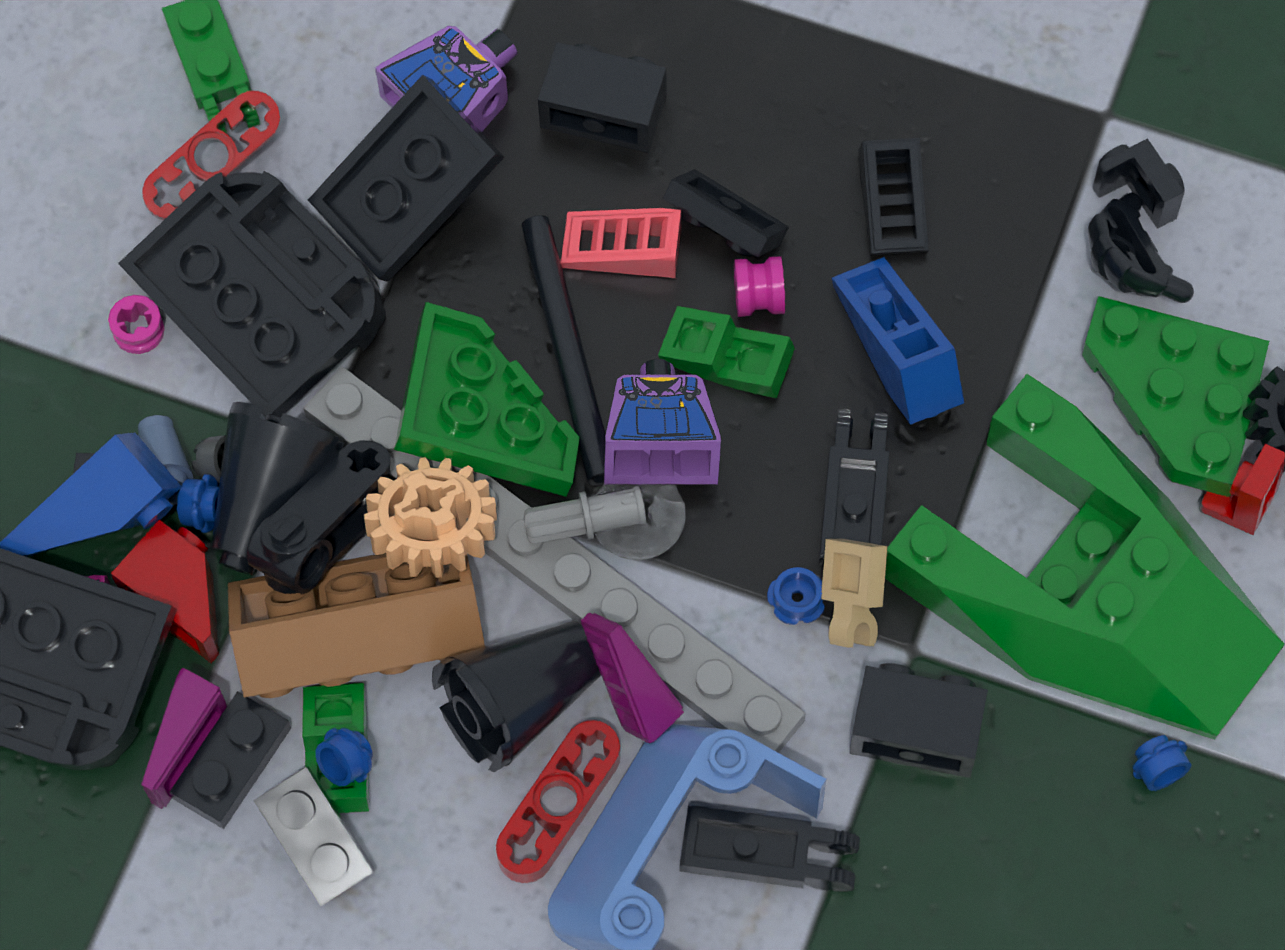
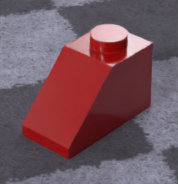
[111,520,219,663]

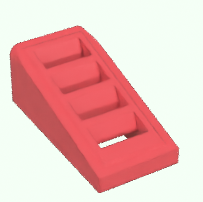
[561,208,681,278]

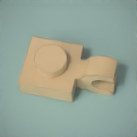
[821,539,887,648]

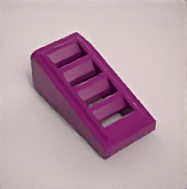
[581,612,684,743]
[141,668,227,809]

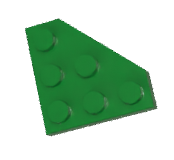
[1082,296,1270,497]
[394,302,580,497]

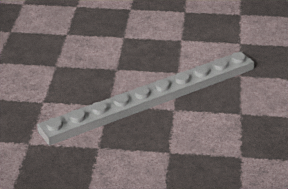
[303,366,806,753]

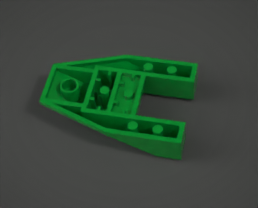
[885,374,1285,740]

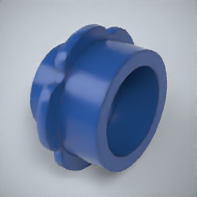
[177,474,219,533]
[767,567,825,625]
[315,728,373,787]
[1133,735,1191,791]

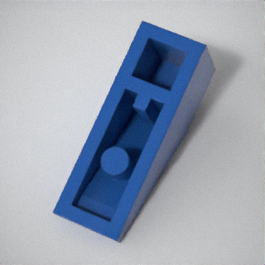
[832,257,964,424]
[0,433,182,557]

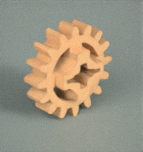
[364,457,497,578]

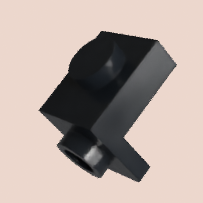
[1092,138,1185,229]

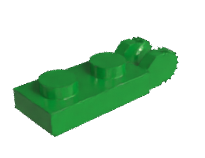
[161,0,260,133]

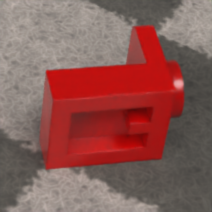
[1200,444,1285,535]

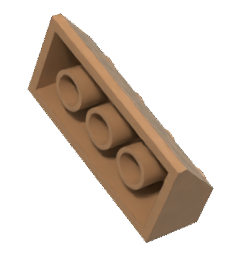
[228,553,485,698]

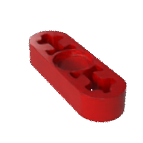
[142,91,280,220]
[496,720,621,883]

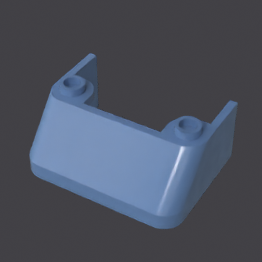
[548,724,826,950]

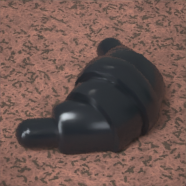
[1088,192,1194,303]

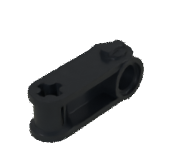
[247,440,391,595]

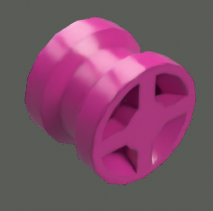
[734,257,785,317]

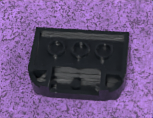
[118,171,385,418]
[0,548,177,770]

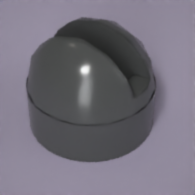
[192,435,226,483]

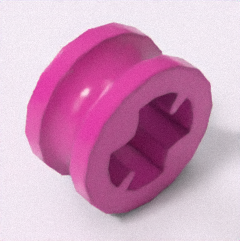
[108,295,165,354]

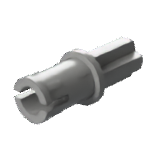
[523,486,646,544]

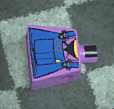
[375,26,517,132]
[604,359,721,484]

